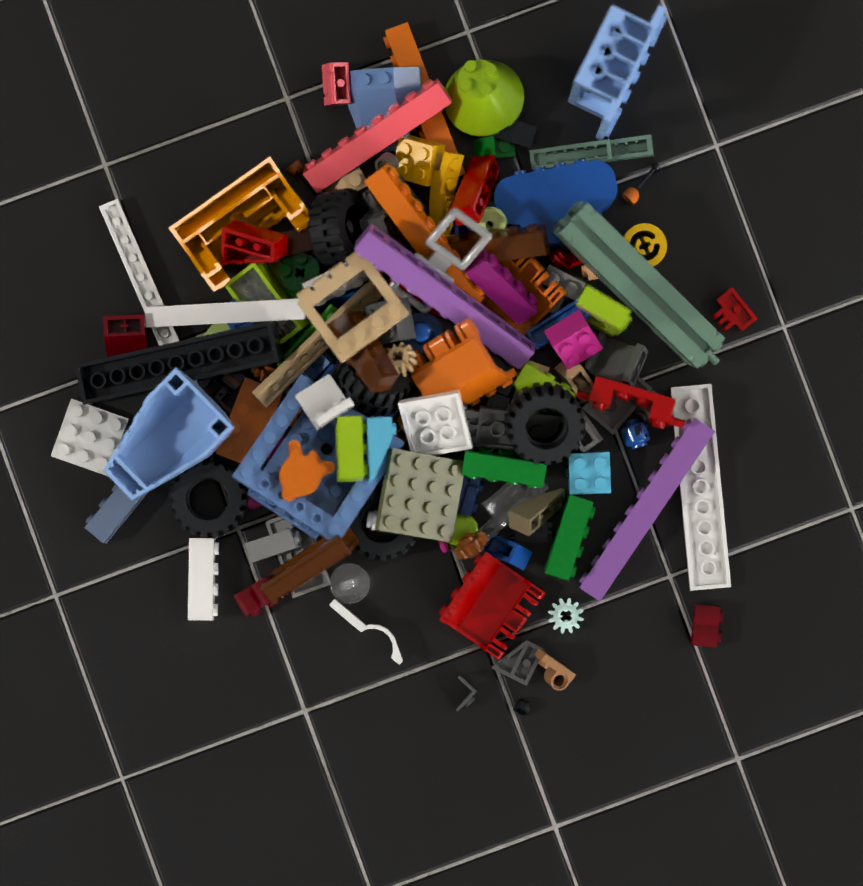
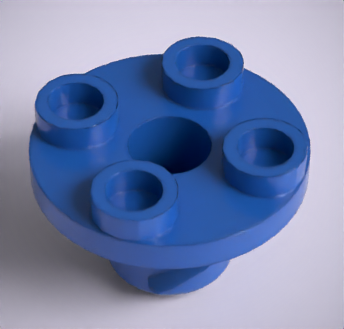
[403,313,442,354]

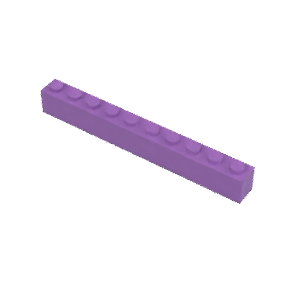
[354,224,535,369]
[579,417,715,601]

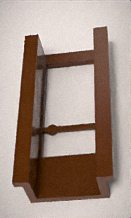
[259,526,360,604]

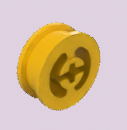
[623,223,667,267]

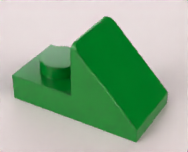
[473,136,516,159]

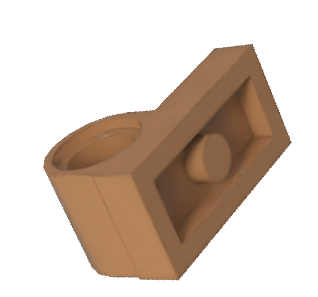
[534,648,576,691]

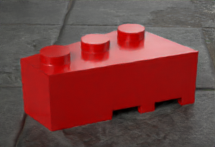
[221,220,288,265]

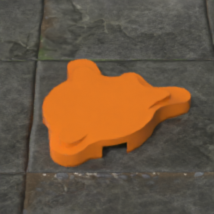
[279,440,335,502]

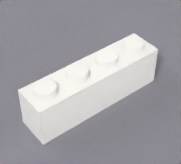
[188,538,219,621]

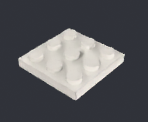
[398,390,473,455]
[51,399,130,476]

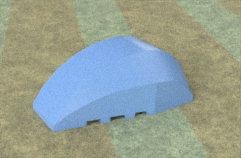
[103,368,234,500]

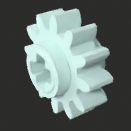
[548,598,584,634]

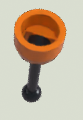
[621,163,660,205]

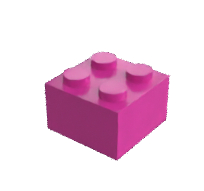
[544,310,603,370]

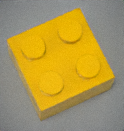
[395,135,446,186]

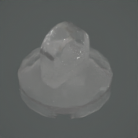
[330,563,370,604]

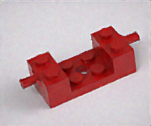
[576,376,685,429]

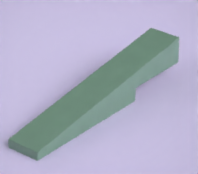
[529,134,654,171]

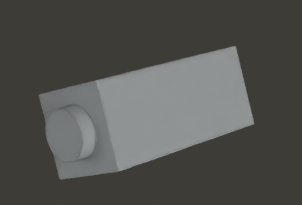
[245,527,302,563]

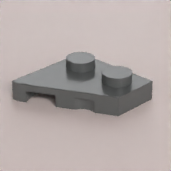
[491,640,545,686]

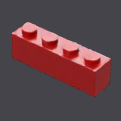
[450,155,500,226]

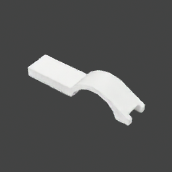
[329,599,403,665]

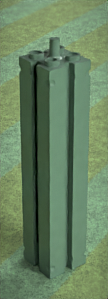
[550,201,725,369]

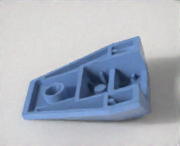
[348,67,421,152]

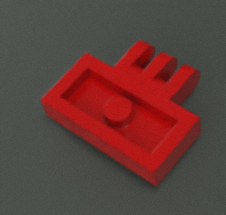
[712,287,758,332]

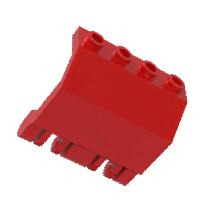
[438,551,546,660]

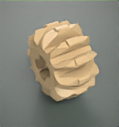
[385,342,417,378]

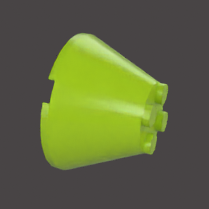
[444,60,524,136]

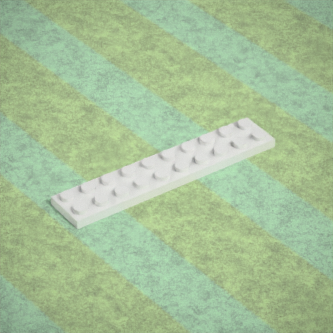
[670,384,731,591]

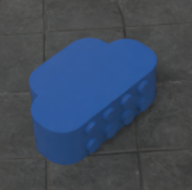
[493,158,617,248]

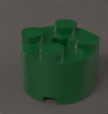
[279,252,322,299]

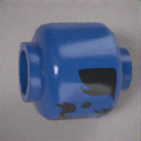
[621,418,650,450]

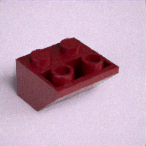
[103,314,148,357]

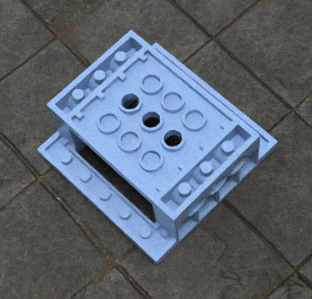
[568,5,668,140]

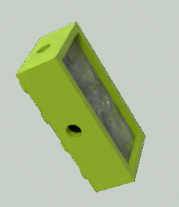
[225,263,310,345]

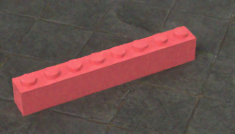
[303,78,452,193]

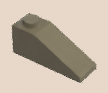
[508,488,565,536]

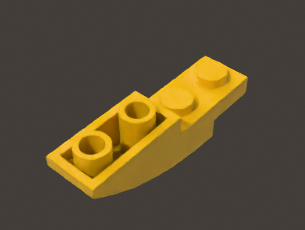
[429,151,464,237]

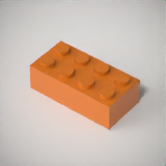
[215,377,284,463]

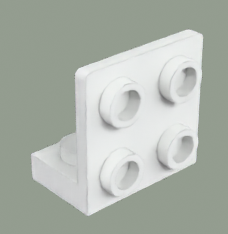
[295,374,354,431]

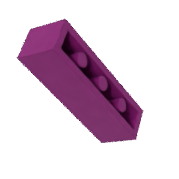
[465,249,538,325]

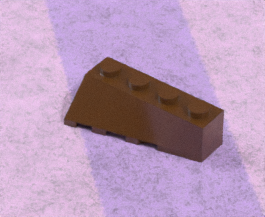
[327,310,399,393]

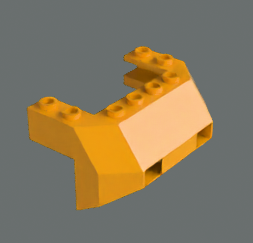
[169,157,309,292]

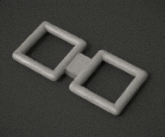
[389,208,492,314]

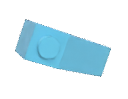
[365,417,396,483]

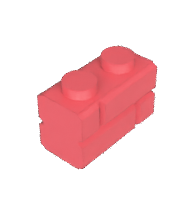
[322,62,351,106]

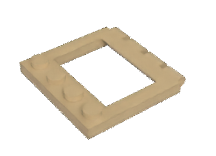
[296,251,409,363]

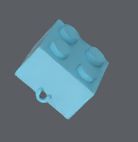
[566,450,611,495]

